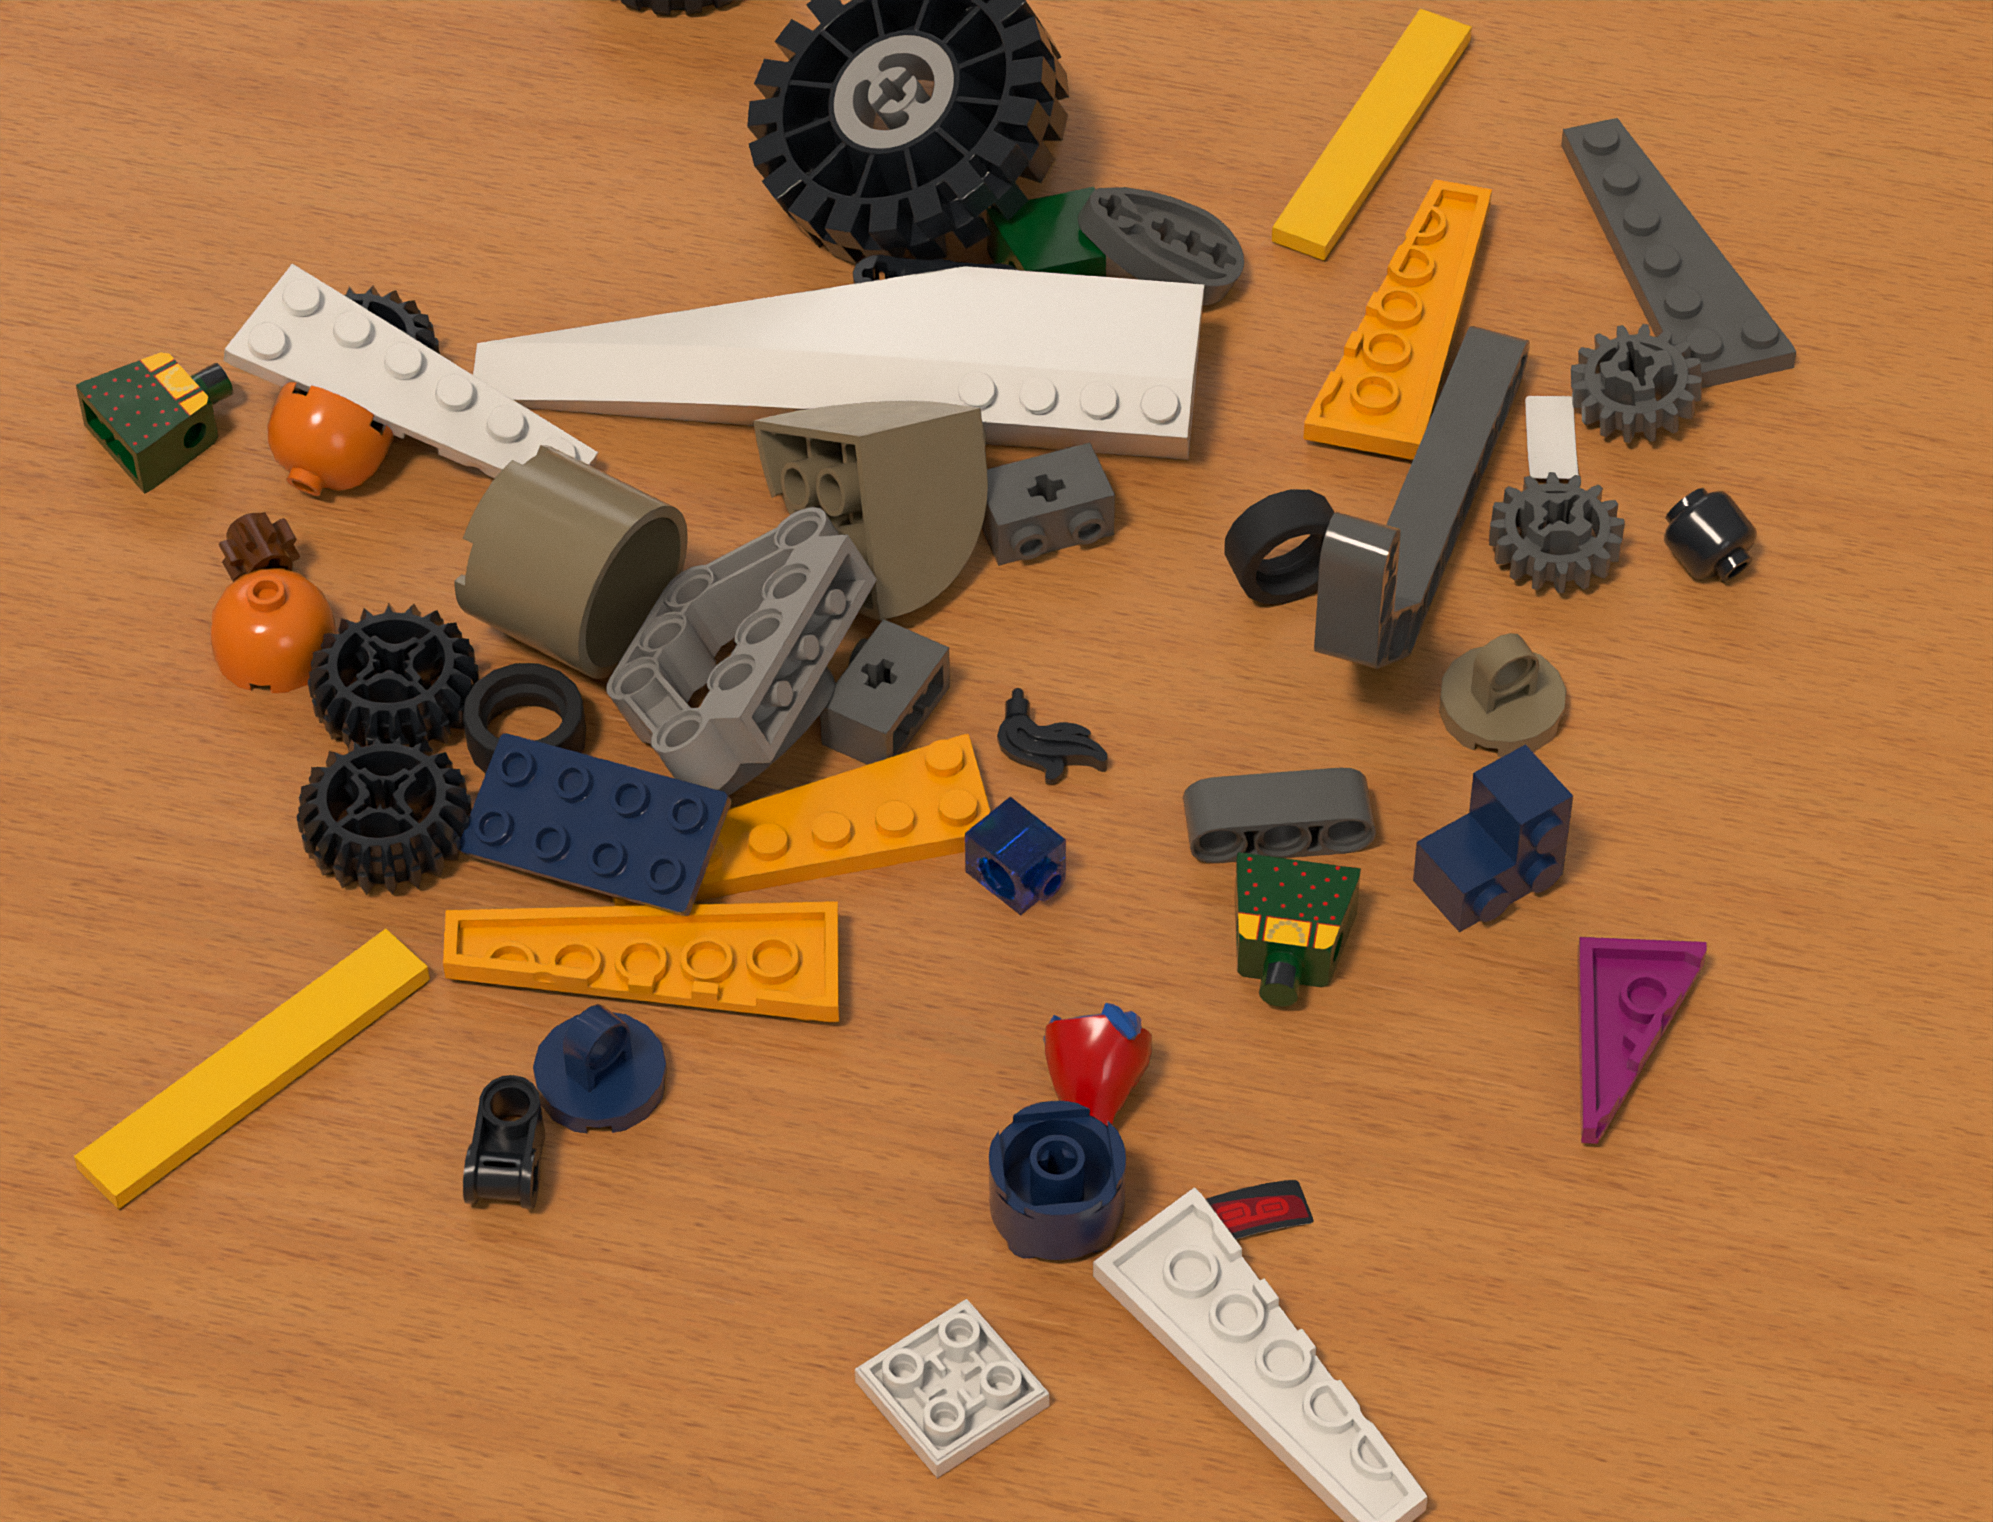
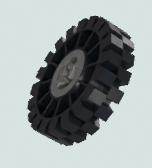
[747,0,1069,264]

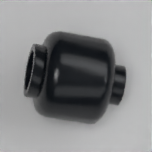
[1664,488,1757,582]

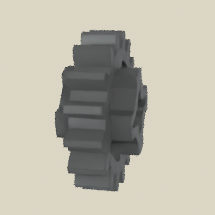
[1571,324,1702,443]
[1488,472,1625,593]

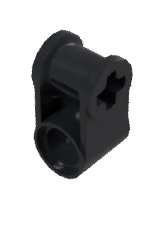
[463,1075,545,1209]

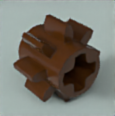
[219,512,300,582]

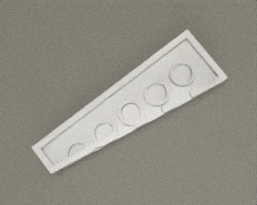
[224,264,598,478]
[1093,1187,1428,1522]

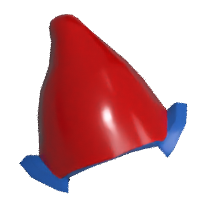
[1043,1003,1152,1126]

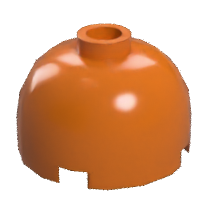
[267,382,394,496]
[211,568,337,693]

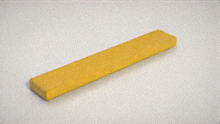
[1272,8,1472,261]
[74,929,430,1210]

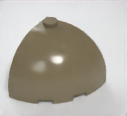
[753,401,988,621]

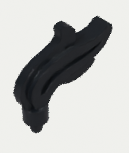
[997,688,1107,784]

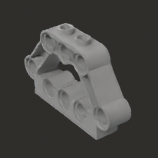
[606,507,877,790]

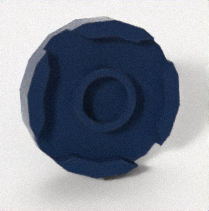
[533,1004,667,1134]

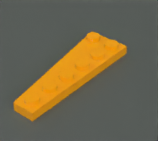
[1303,179,1492,460]
[612,734,996,906]
[443,901,839,1022]

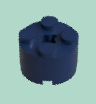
[989,1101,1126,1260]

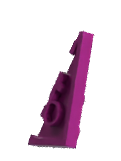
[1577,937,1707,1144]

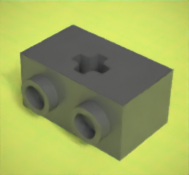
[982,442,1115,566]
[819,619,950,765]

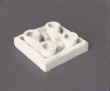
[855,1299,1049,1478]

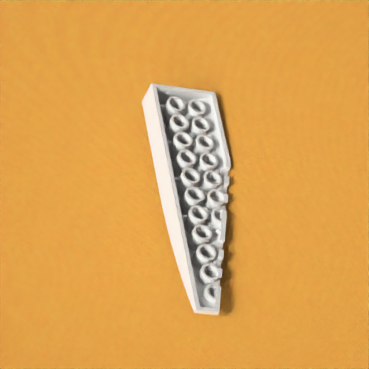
[473,266,1204,460]

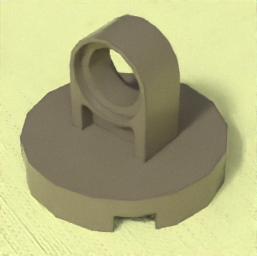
[1439,633,1566,757]

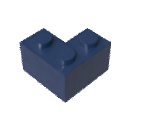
[1413,744,1573,933]

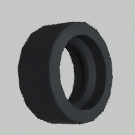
[1224,489,1335,604]
[463,663,586,774]

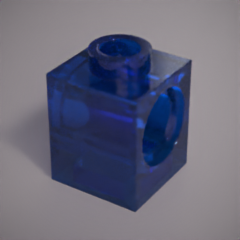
[965,797,1066,916]

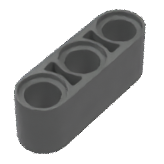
[1183,768,1376,863]

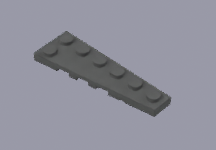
[1561,118,1796,388]

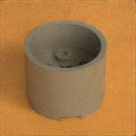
[454,445,688,679]

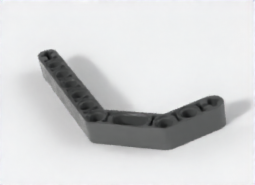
[1314,326,1530,669]

